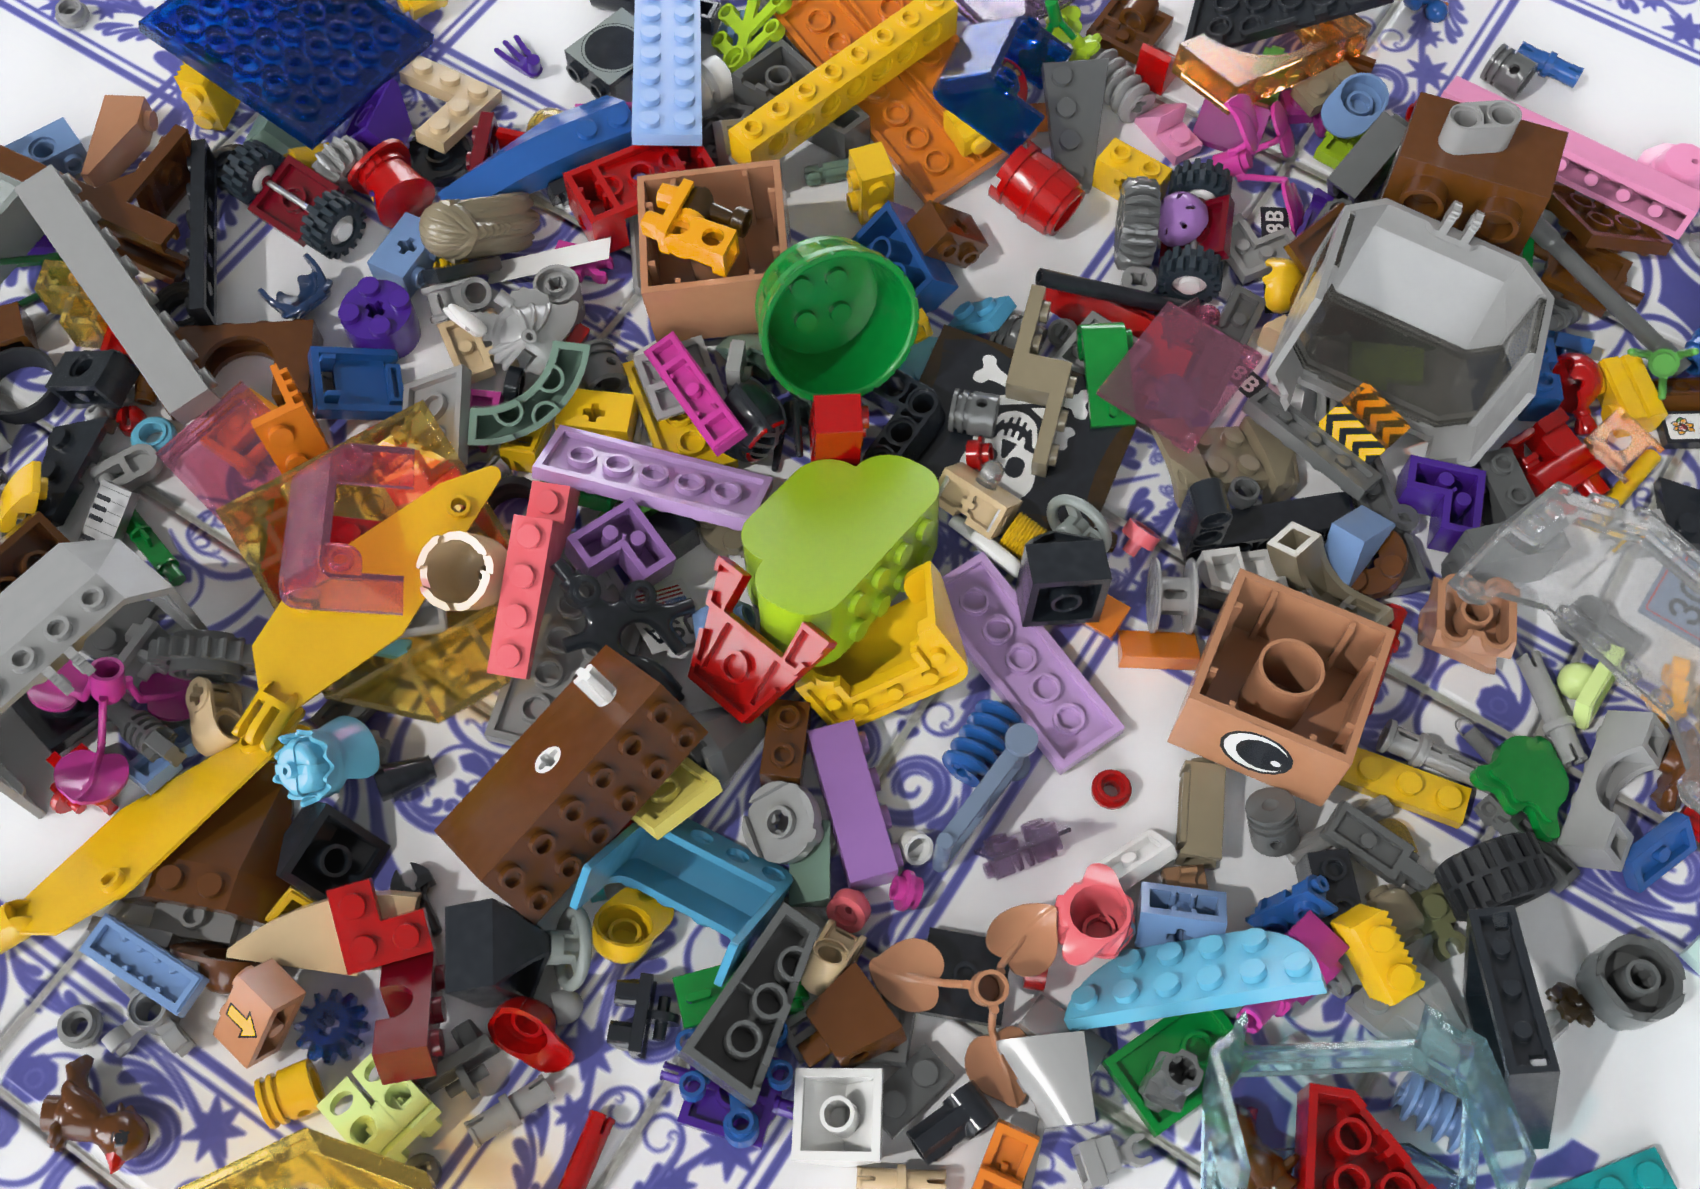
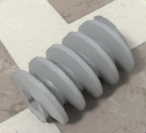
[1096,48,1156,123]

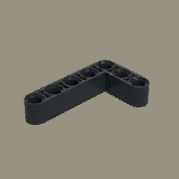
[862,369,946,462]
[1174,478,1356,562]

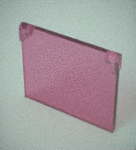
[1096,301,1262,453]

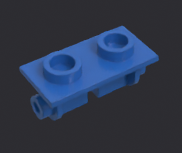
[1245,874,1338,935]

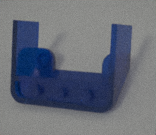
[932,15,1073,155]

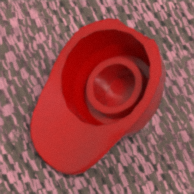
[487,996,575,1073]

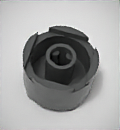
[1575,934,1686,1031]

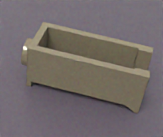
[1174,757,1226,870]

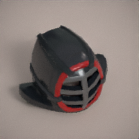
[724,377,788,463]

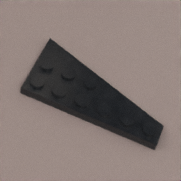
[1181,0,1394,61]

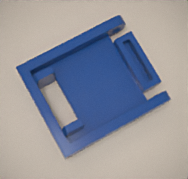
[307,346,404,421]

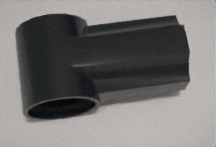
[906,1080,999,1166]

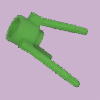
[1627,347,1700,400]

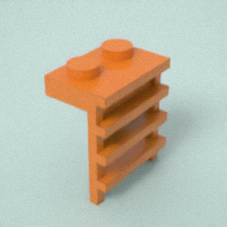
[251,363,336,484]

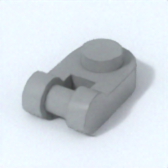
[90,444,163,491]

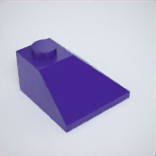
[341,78,413,152]

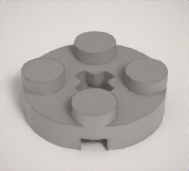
[742,781,824,865]

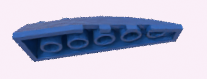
[437,95,632,200]

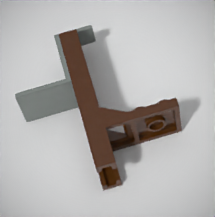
[0,124,191,285]

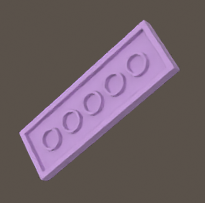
[532,425,774,531]
[942,552,1125,775]

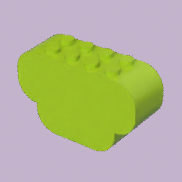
[741,455,939,667]

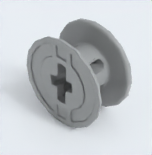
[1146,557,1199,635]

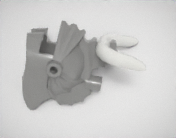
[443,286,579,376]

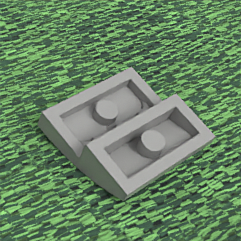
[633,335,726,422]

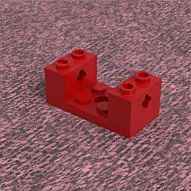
[562,145,716,254]

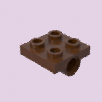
[1086,0,1174,65]

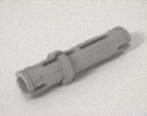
[1515,651,1588,768]

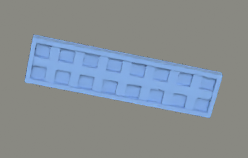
[632,0,702,146]

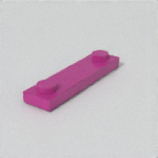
[644,331,748,457]

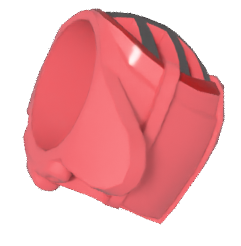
[1054,863,1136,966]

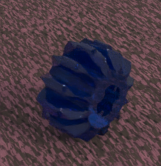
[293,989,371,1066]

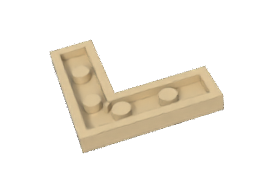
[399,55,502,154]

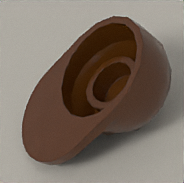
[169,942,261,995]

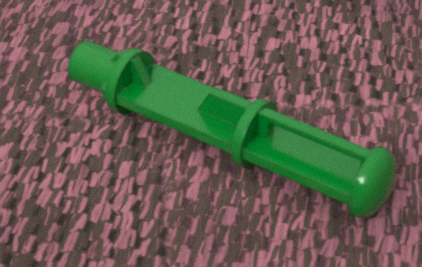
[126,509,186,587]

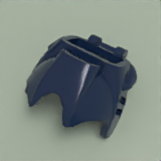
[257,253,333,320]

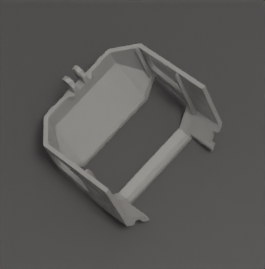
[0,539,209,819]

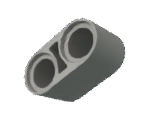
[1438,100,1522,155]

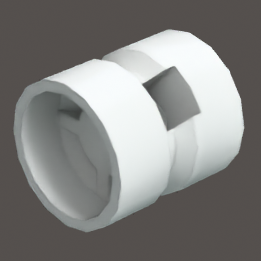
[701,55,734,113]

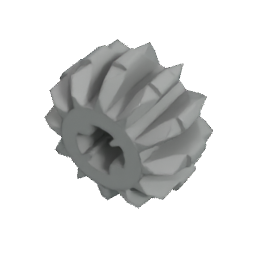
[312,135,368,194]

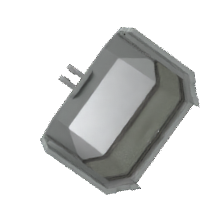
[1267,198,1555,467]

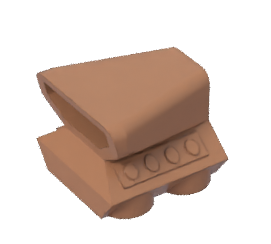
[1417,574,1518,675]

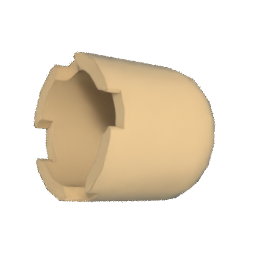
[416,531,507,611]

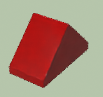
[1135,43,1187,96]

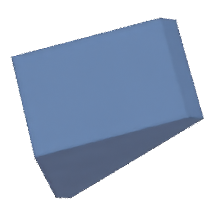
[1324,505,1396,587]

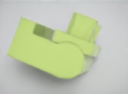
[316,1053,442,1173]

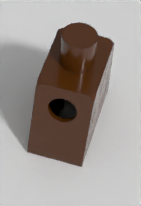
[795,962,907,1068]

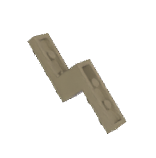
[1005,284,1077,478]

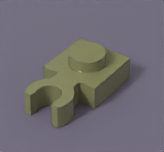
[1410,882,1466,963]

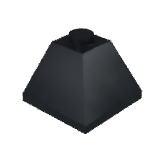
[276,802,391,901]

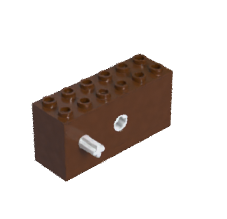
[434,645,709,925]

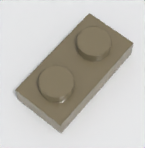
[1290,60,1357,117]

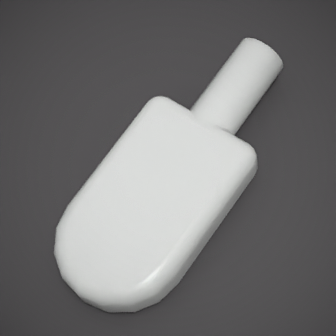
[948,514,1021,578]

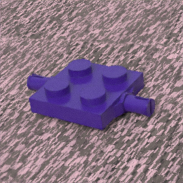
[660,1057,794,1150]

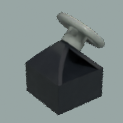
[1015,494,1112,627]
[445,898,593,1008]

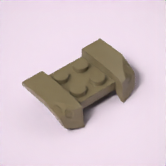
[1149,416,1300,509]

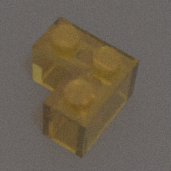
[34,260,108,348]

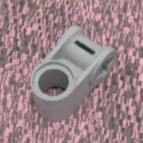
[420,277,493,324]

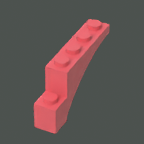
[487,480,580,679]

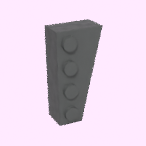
[731,39,870,159]
[678,902,820,1108]

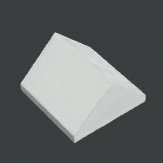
[791,1068,884,1167]

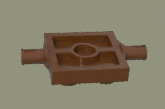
[1533,231,1645,318]

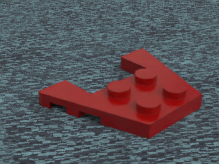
[687,556,838,723]

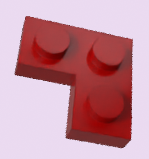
[326,877,436,975]

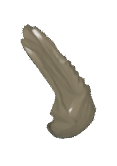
[419,192,541,264]

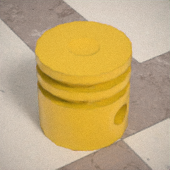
[254,1058,325,1130]

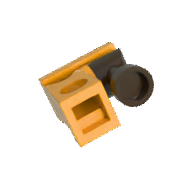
[641,178,753,278]

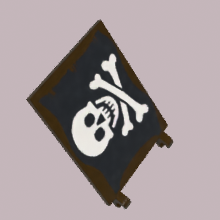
[898,324,1167,553]

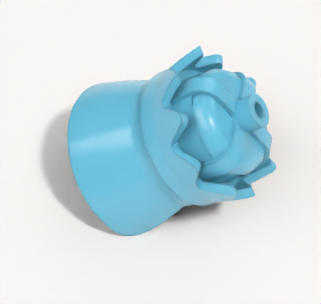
[272,716,380,807]

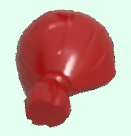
[1552,352,1603,436]

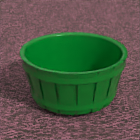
[755,236,919,401]

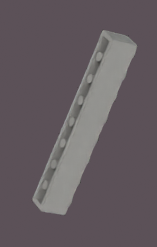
[13,164,222,425]

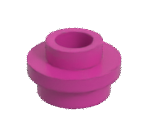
[889,869,924,912]

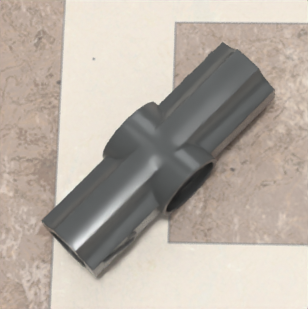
[1138,1049,1204,1113]

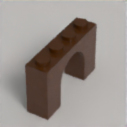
[160,318,324,421]

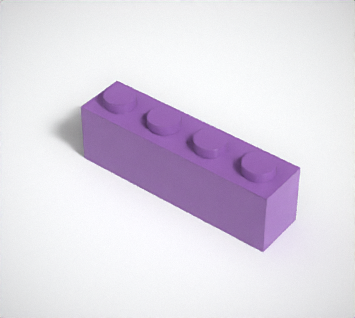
[808,719,904,891]

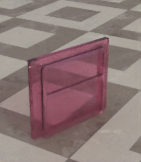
[155,381,331,547]

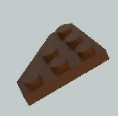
[1545,181,1674,257]

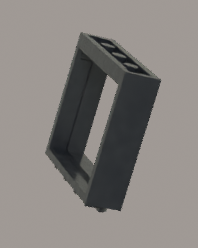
[1462,905,1560,1152]

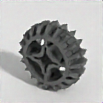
[1113,176,1161,270]

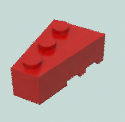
[809,393,869,466]

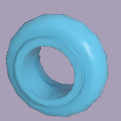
[130,417,178,457]

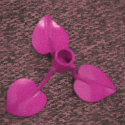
[1212,93,1305,235]
[26,657,216,805]

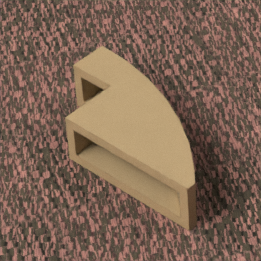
[226,890,422,977]

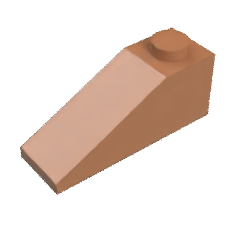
[81,95,158,187]

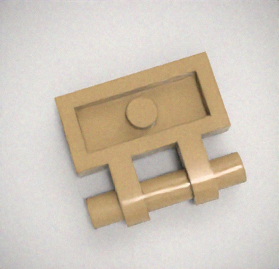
[437,308,520,384]

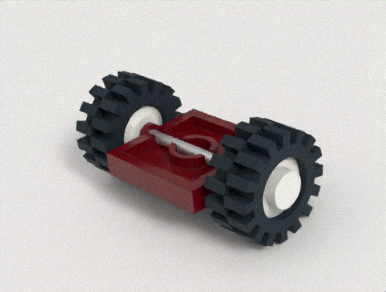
[221,140,367,259]
[1157,158,1235,305]

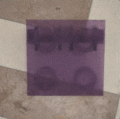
[974,818,1071,880]

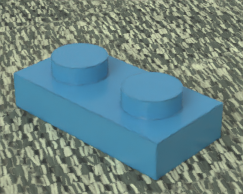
[948,296,1017,335]

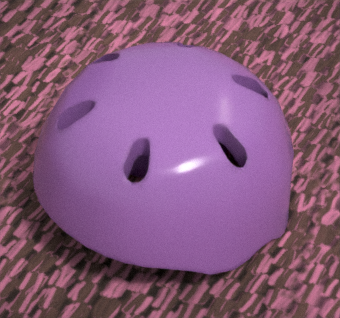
[1158,191,1209,247]

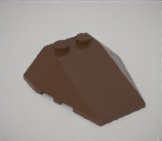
[120,762,294,927]

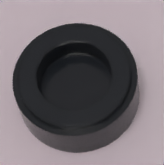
[503,366,526,402]

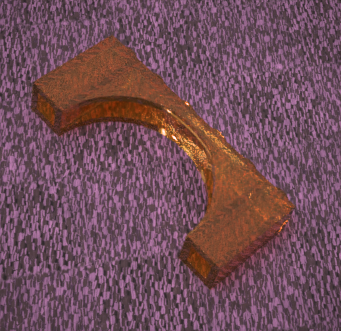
[1171,14,1372,115]

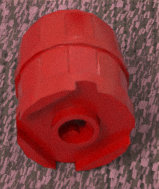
[988,140,1086,236]

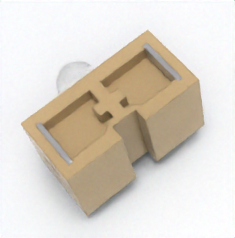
[938,460,1023,540]

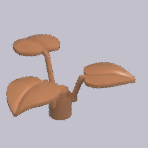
[868,903,1058,1108]

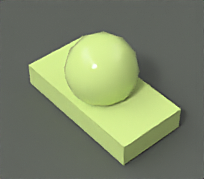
[1556,646,1622,730]

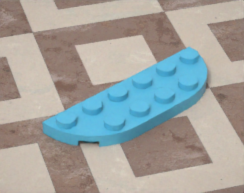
[1064,928,1327,1032]

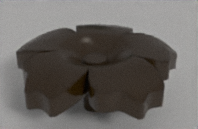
[1545,982,1596,1028]

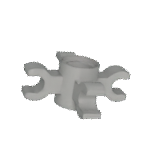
[101,976,197,1058]

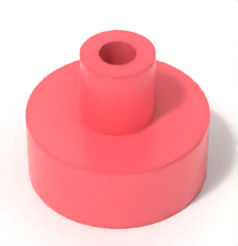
[1122,517,1161,557]
[826,888,871,933]

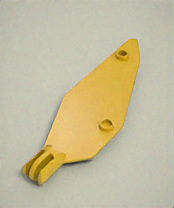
[231,466,501,753]
[0,706,306,955]

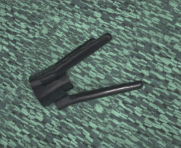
[772,399,810,472]

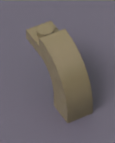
[1266,521,1394,626]

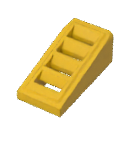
[499,416,556,473]

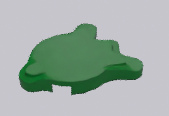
[1469,735,1569,842]

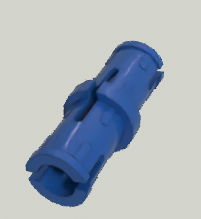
[1516,41,1584,88]

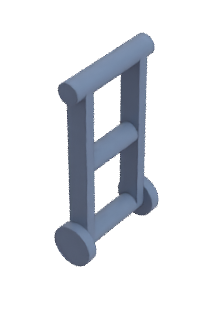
[932,723,1038,873]

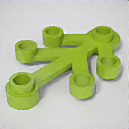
[711,0,792,74]

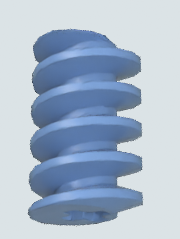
[1388,1067,1492,1165]

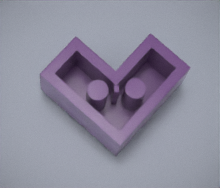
[564,498,677,594]

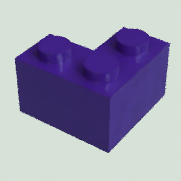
[1395,455,1487,553]

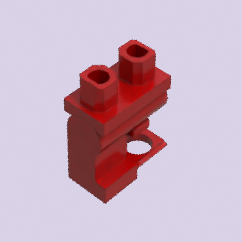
[1499,407,1611,522]

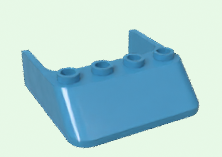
[569,818,793,988]

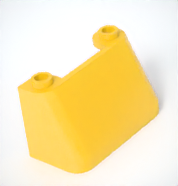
[795,560,968,727]

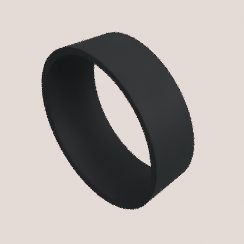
[0,347,60,425]

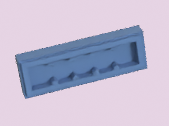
[79,913,209,1018]

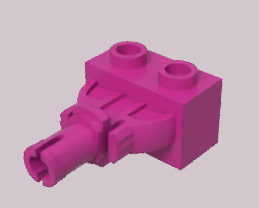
[1236,910,1350,1034]

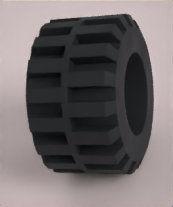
[1434,832,1558,922]

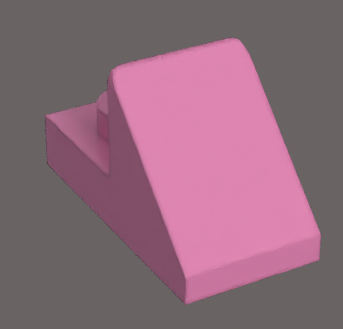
[1134,103,1203,166]

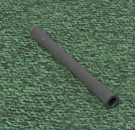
[1530,215,1692,378]

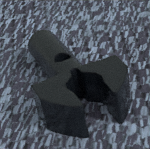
[390,862,442,938]

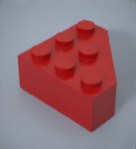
[1293,1083,1437,1189]

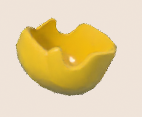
[1262,257,1303,314]

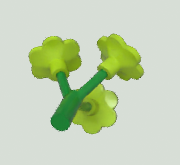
[1019,0,1102,75]

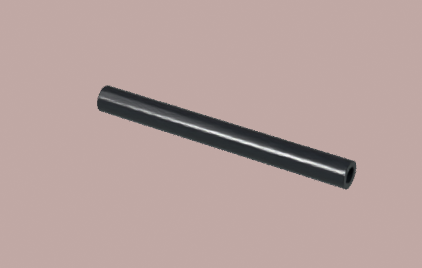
[1035,268,1201,320]

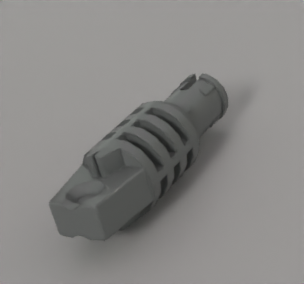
[107,698,187,767]

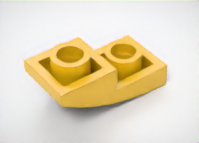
[0,461,48,533]

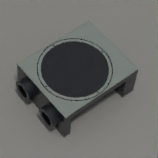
[564,8,634,99]

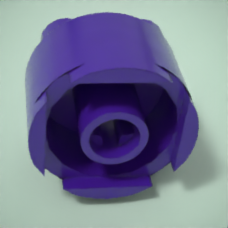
[338,276,421,359]

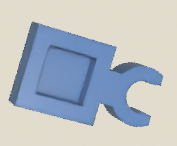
[128,726,198,795]

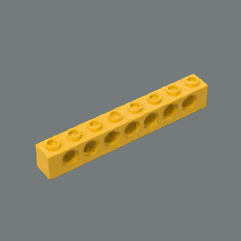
[728,0,958,164]

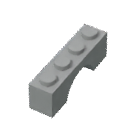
[1557,710,1671,872]

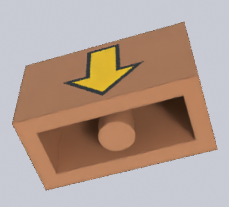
[213,958,307,1069]

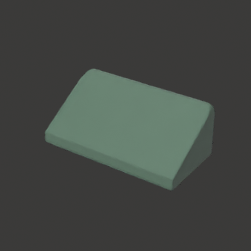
[789,820,830,907]

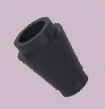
[373,755,437,802]

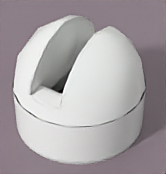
[898,829,933,865]

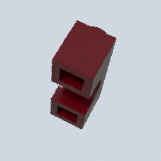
[372,950,447,1085]

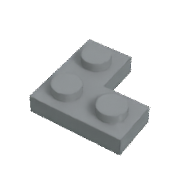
[1226,213,1295,284]

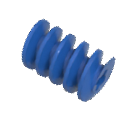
[942,699,1024,788]

